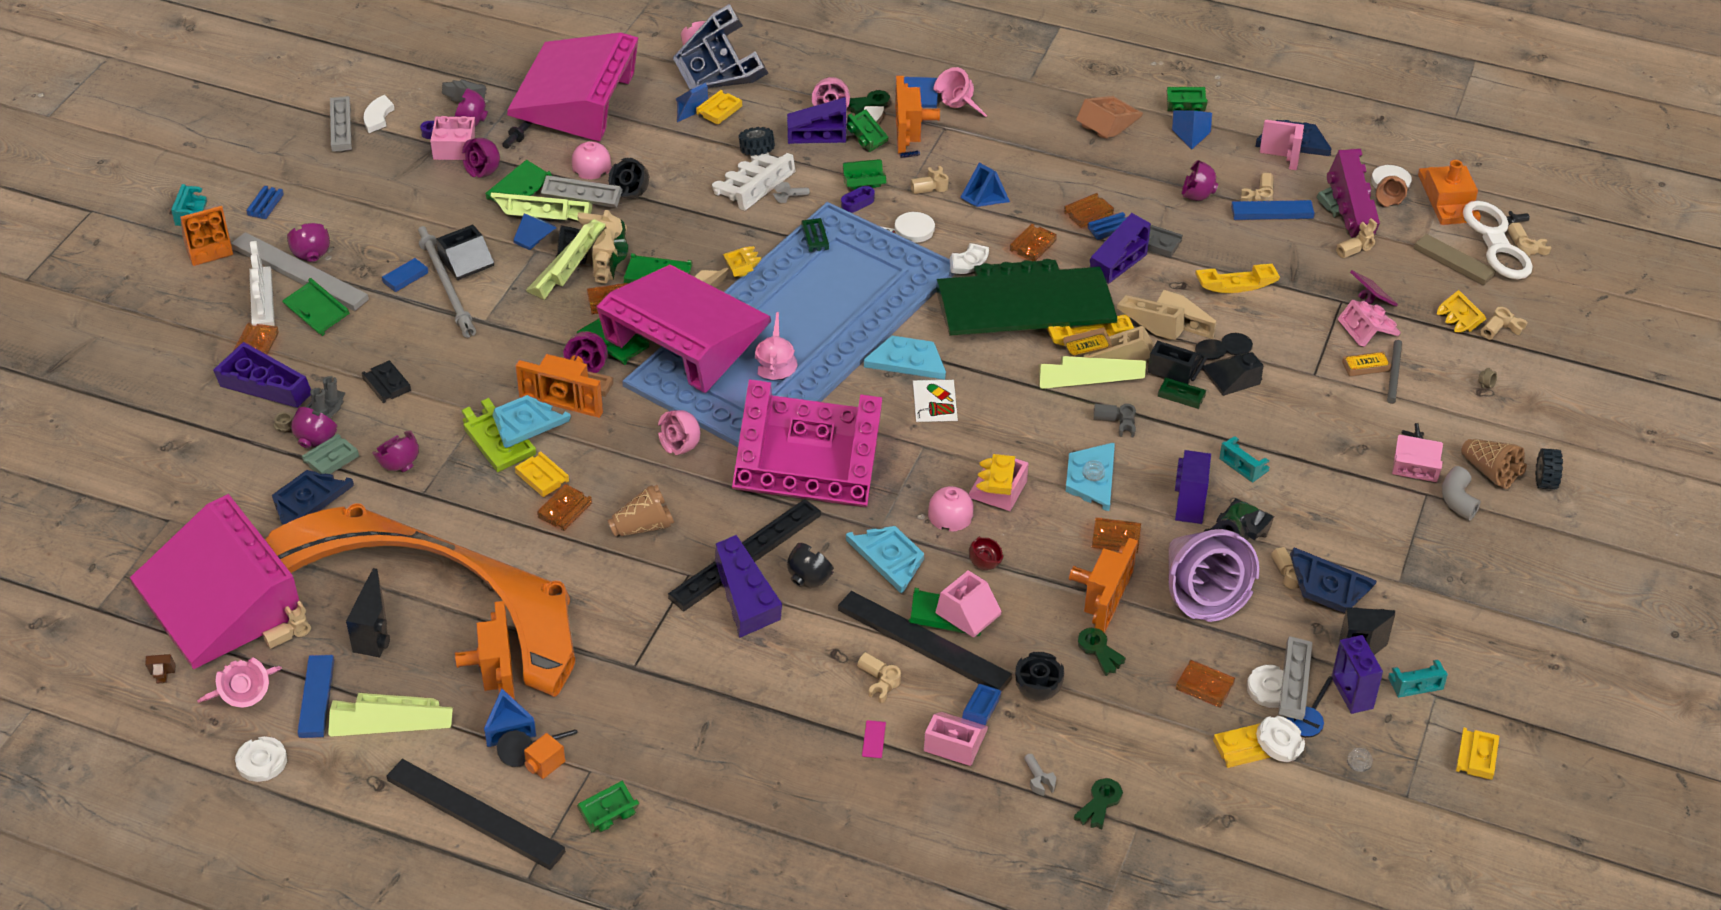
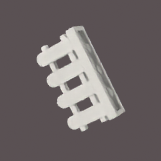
[712,152,796,211]
[249,241,275,330]

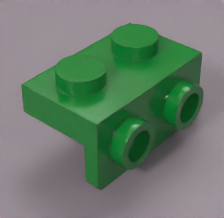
[1166,87,1208,111]
[846,109,889,152]
[843,159,887,190]
[577,780,640,833]

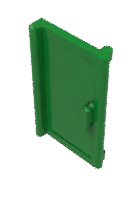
[485,159,552,203]
[623,253,693,284]
[282,278,350,336]
[577,318,650,365]
[909,587,981,636]

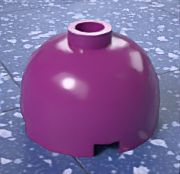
[454,88,488,127]
[462,138,500,178]
[1182,160,1218,201]
[287,223,330,262]
[563,331,608,373]
[291,407,337,449]
[372,430,419,472]

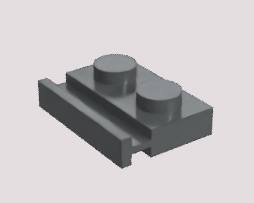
[1148,225,1183,258]

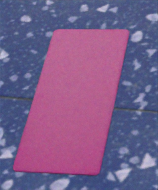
[862,720,886,758]

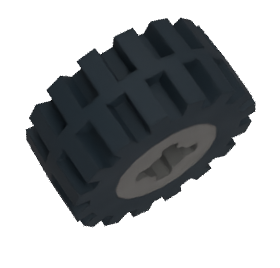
[739,127,775,156]
[1535,448,1563,489]

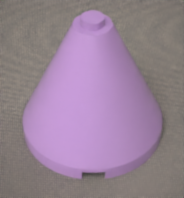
[1169,529,1259,622]

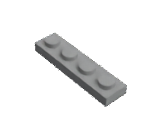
[330,96,352,152]
[541,175,622,208]
[1278,636,1312,720]

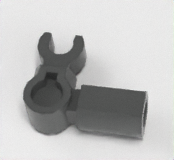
[1093,404,1136,438]

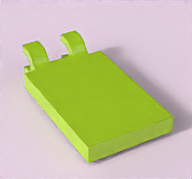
[462,398,536,473]

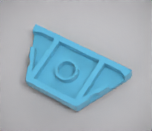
[864,336,946,380]
[493,395,571,448]
[1065,443,1115,511]
[846,526,924,593]

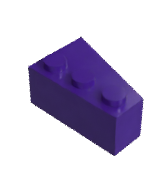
[787,97,846,144]
[1090,213,1151,284]
[1175,450,1211,524]

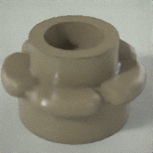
[1478,368,1497,389]
[273,412,293,432]

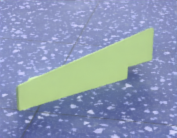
[491,193,593,221]
[526,219,606,300]
[1039,356,1146,389]
[328,693,453,737]

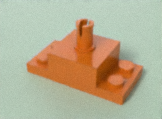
[895,76,940,154]
[1418,160,1481,225]
[516,354,603,418]
[1069,538,1138,633]
[455,601,515,700]

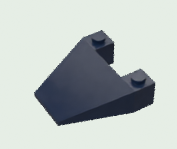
[673,4,769,90]

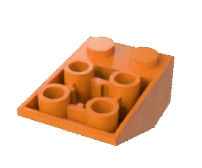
[180,206,233,266]

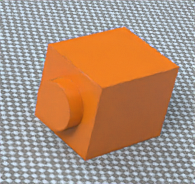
[524,733,565,779]

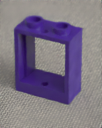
[1332,635,1383,714]

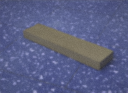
[1414,234,1496,285]

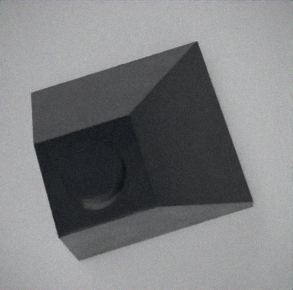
[1202,352,1264,396]

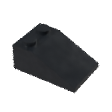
[346,568,390,658]

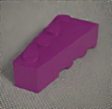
[1326,149,1380,238]

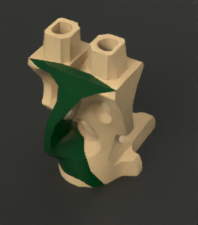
[578,210,628,284]

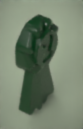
[847,90,890,115]
[1078,628,1126,676]
[1074,778,1123,830]

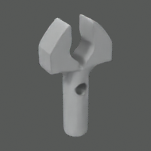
[773,182,810,203]
[1024,754,1056,796]

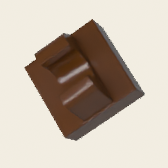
[145,654,176,684]

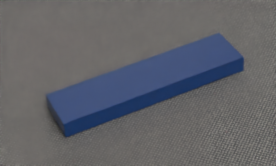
[1231,200,1315,220]
[298,655,335,738]

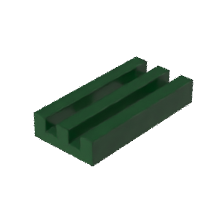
[801,218,829,252]
[1158,378,1206,409]

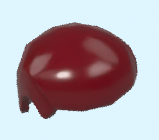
[969,536,1004,571]

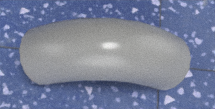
[1442,466,1481,521]

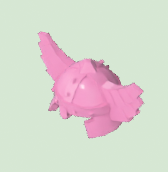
[933,67,987,117]
[755,312,798,380]
[197,658,282,708]

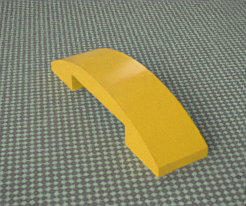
[1195,263,1280,293]
[1047,315,1134,346]

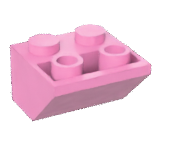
[430,116,475,160]
[969,458,1029,511]
[936,570,1002,638]
[924,712,988,766]

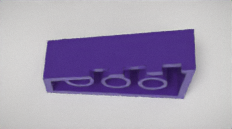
[213,342,311,408]
[715,535,782,638]

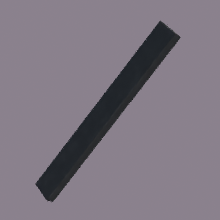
[668,499,821,612]
[838,590,1012,691]
[386,758,566,870]

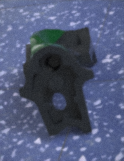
[1204,498,1275,540]

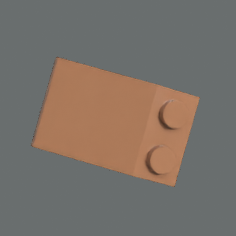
[1076,96,1143,139]

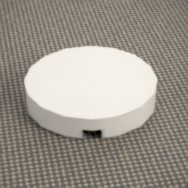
[1371,165,1412,189]
[895,212,935,243]
[1247,665,1283,708]
[1256,716,1305,762]
[235,736,287,782]

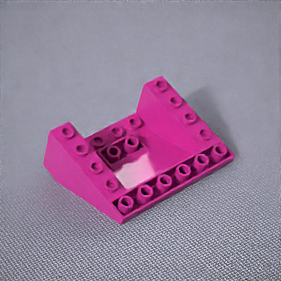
[507,32,639,142]
[597,265,771,393]
[732,379,882,507]
[130,494,299,670]

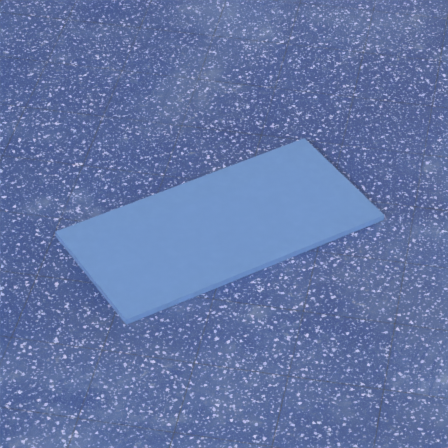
[622,202,956,447]

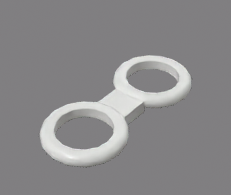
[1463,201,1533,280]

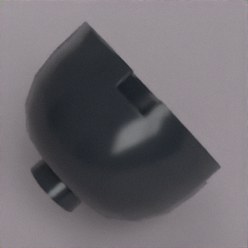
[608,158,650,199]
[787,543,834,588]
[1015,652,1064,701]

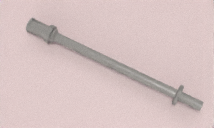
[418,226,476,338]

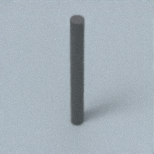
[1387,340,1402,404]

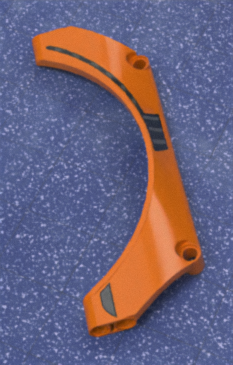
[265,503,575,697]

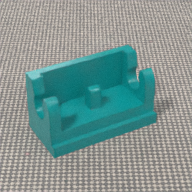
[171,184,207,226]
[1219,436,1270,483]
[1388,659,1448,698]

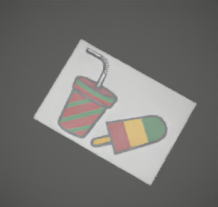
[913,380,958,422]

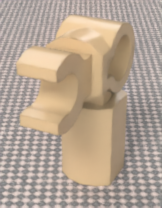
[910,166,949,194]
[1241,173,1274,201]
[1336,218,1377,258]
[1507,223,1551,257]
[1481,307,1528,340]
[1271,547,1299,589]
[262,601,311,649]
[857,652,901,703]

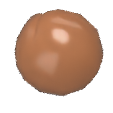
[1375,176,1408,207]

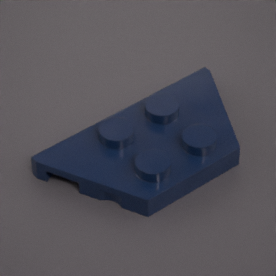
[1255,120,1332,156]
[272,470,354,525]
[1290,547,1377,613]

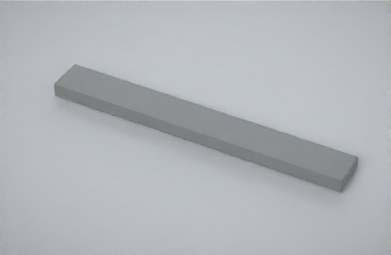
[231,232,369,311]

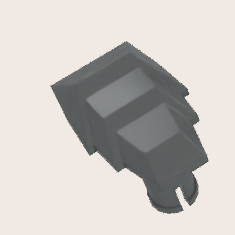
[442,79,487,103]
[306,376,345,418]

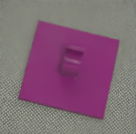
[1350,270,1398,306]

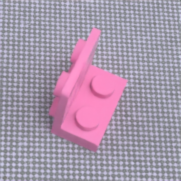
[1260,120,1304,170]
[1338,300,1401,347]
[1392,435,1443,482]

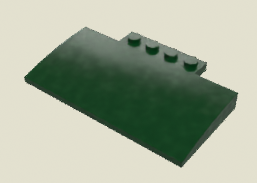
[937,259,1117,336]

